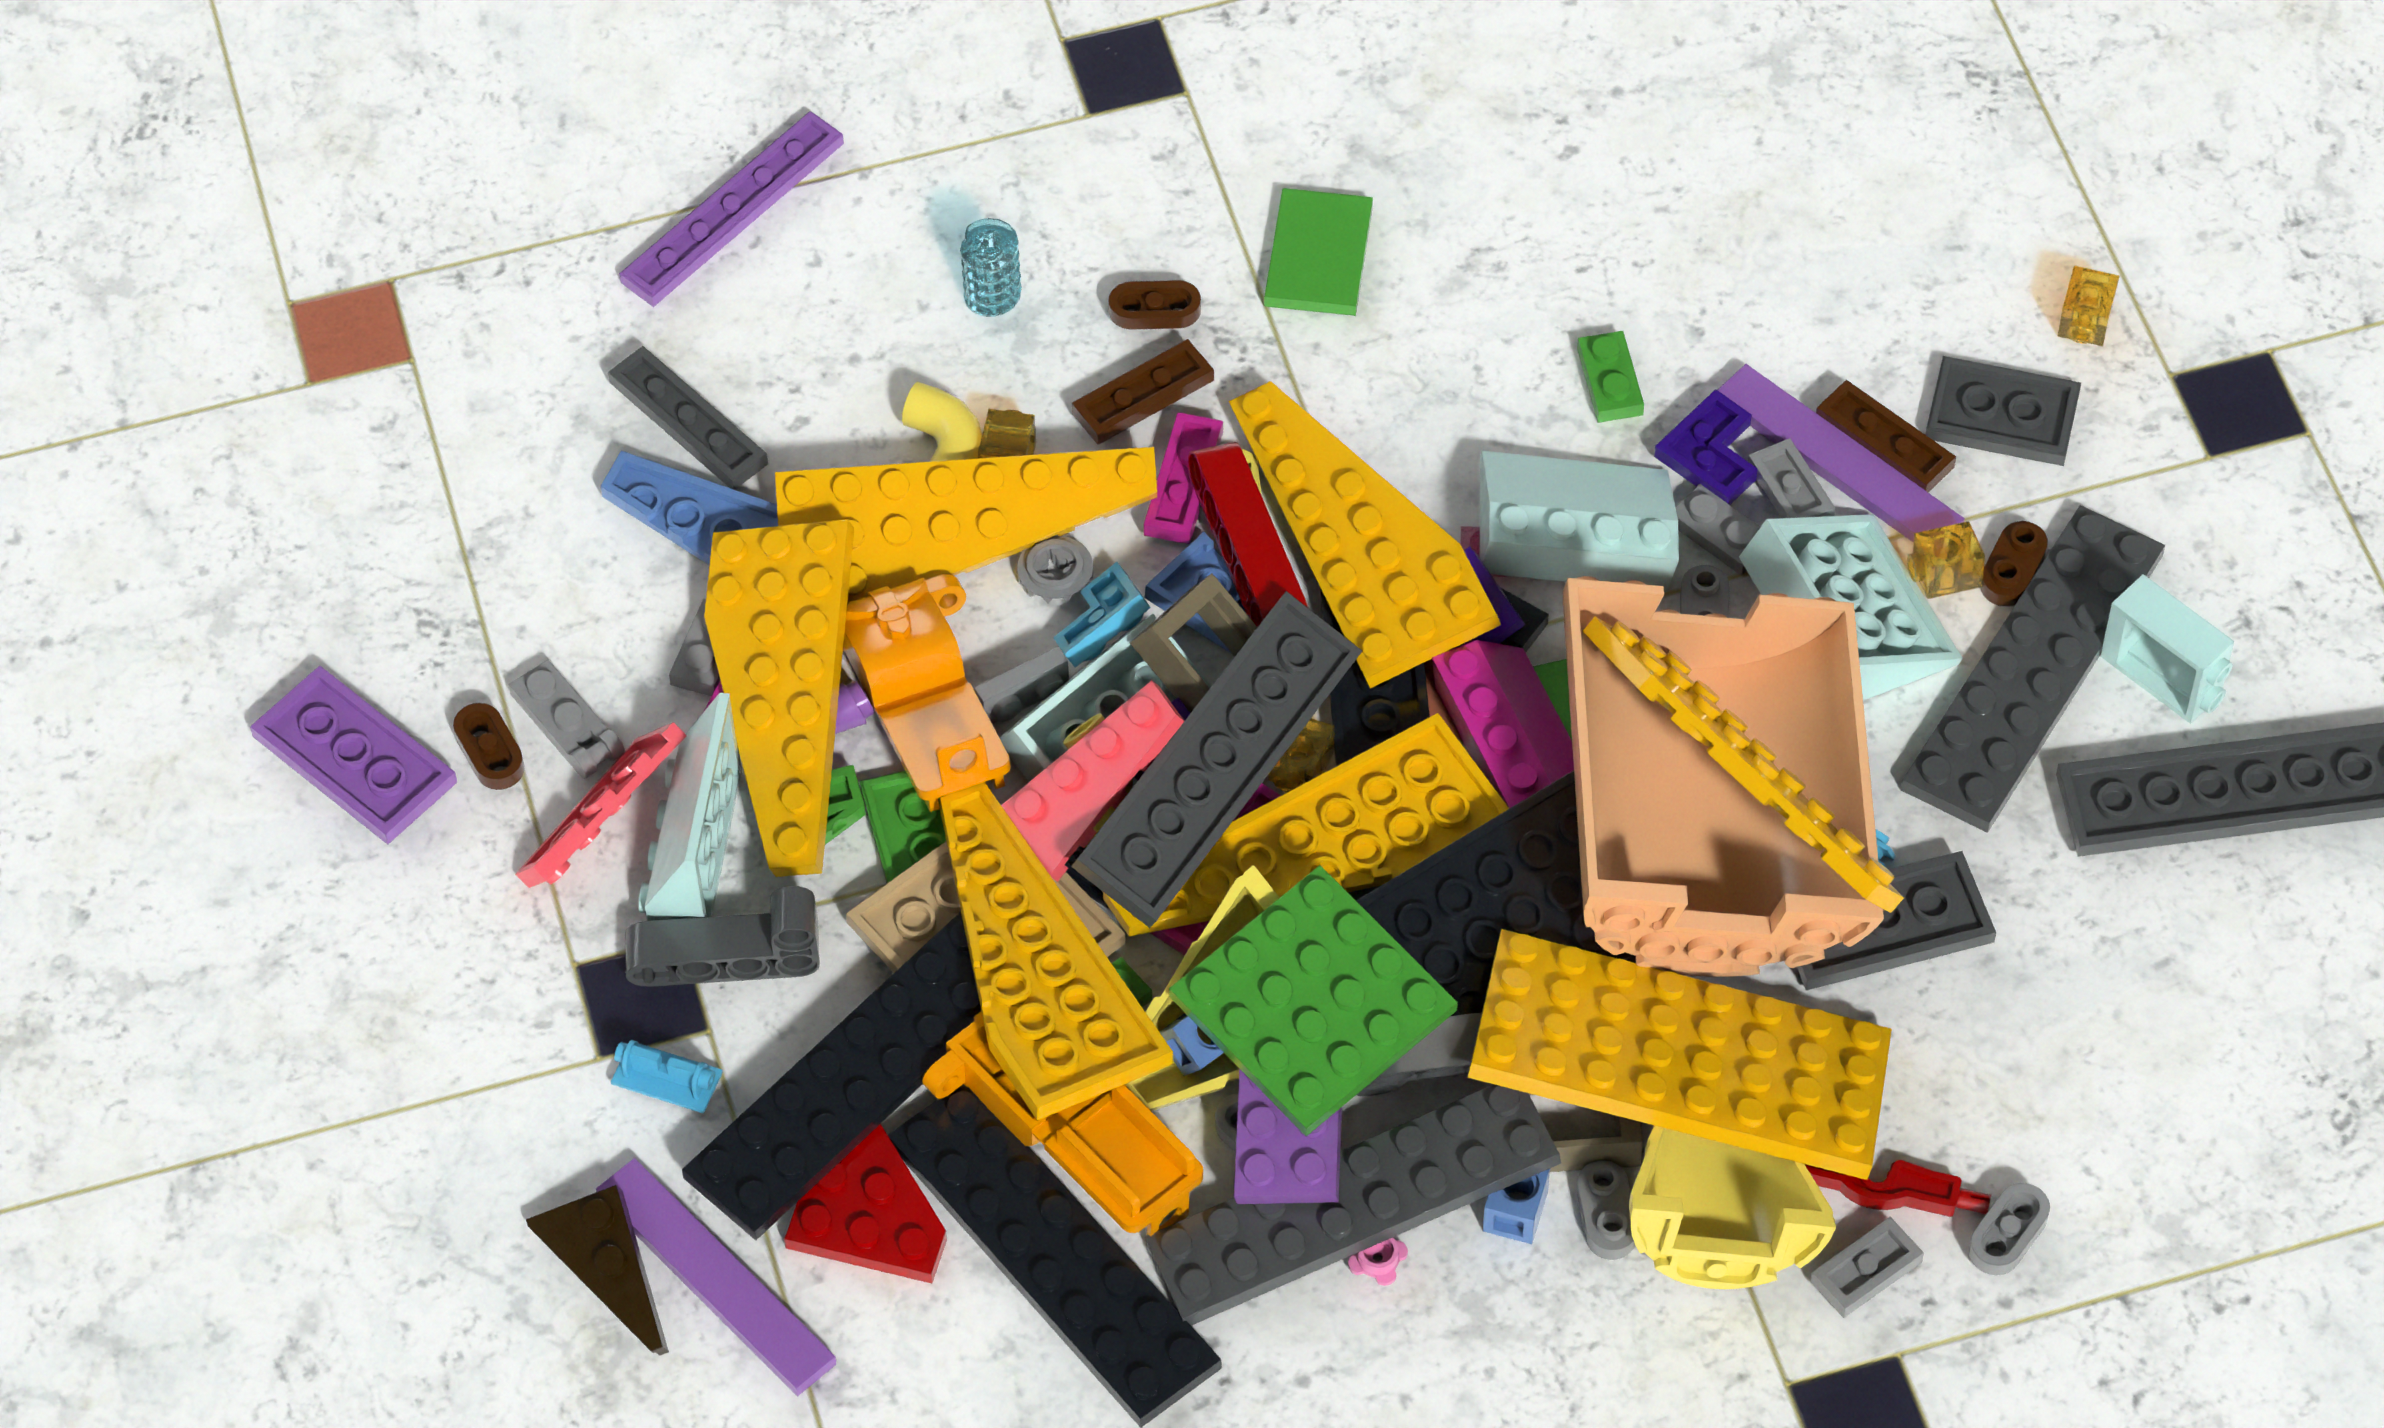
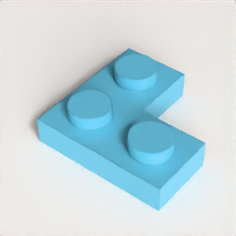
[1053,562,1151,668]

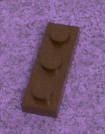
[1071,339,1214,445]
[1816,379,1956,493]

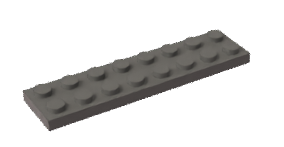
[1901,505,2165,833]
[1071,591,1362,928]
[2056,722,2384,857]
[1145,1084,1561,1326]

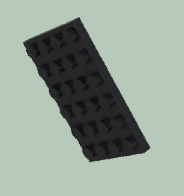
[1356,770,1636,1077]

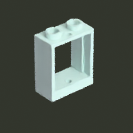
[2100,574,2234,724]

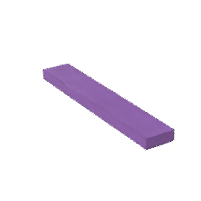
[619,111,844,307]
[1718,364,1965,556]
[596,1158,836,1397]

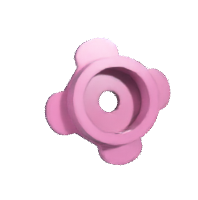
[1348,1237,1408,1286]

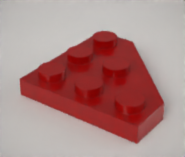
[784,1124,947,1284]

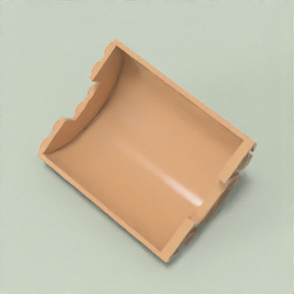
[1563,576,1884,977]

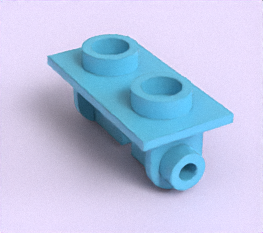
[611,1040,723,1114]

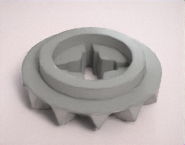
[1017,535,1093,604]

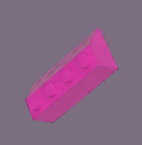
[1432,640,1574,809]

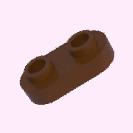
[1108,280,1201,330]
[1980,521,2048,607]
[453,703,524,790]

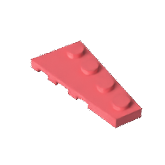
[1001,680,1184,882]
[515,722,687,888]

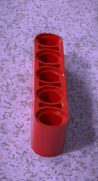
[1188,442,1308,627]

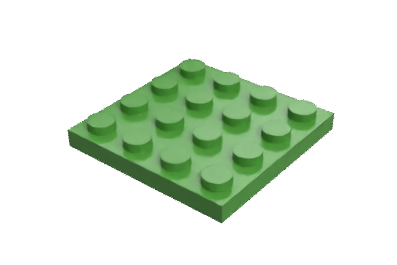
[1169,865,1458,1137]

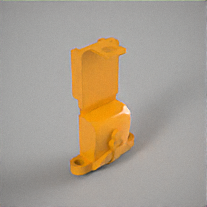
[843,574,1011,812]
[922,1011,1203,1236]

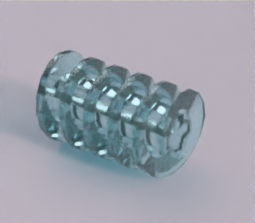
[960,218,1022,317]

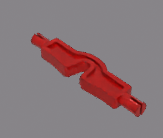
[1805,1160,1992,1217]

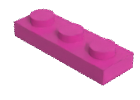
[1144,412,1223,544]

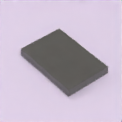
[1925,356,2081,466]

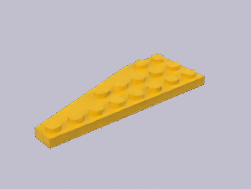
[1229,381,1501,689]
[775,447,1157,603]
[704,519,854,877]
[1583,616,1904,913]
[1103,713,1509,937]
[940,782,1173,1121]

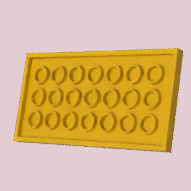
[1467,929,1892,1180]

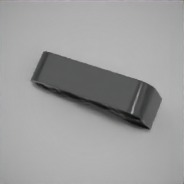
[625,886,820,987]
[1357,1013,1482,1096]

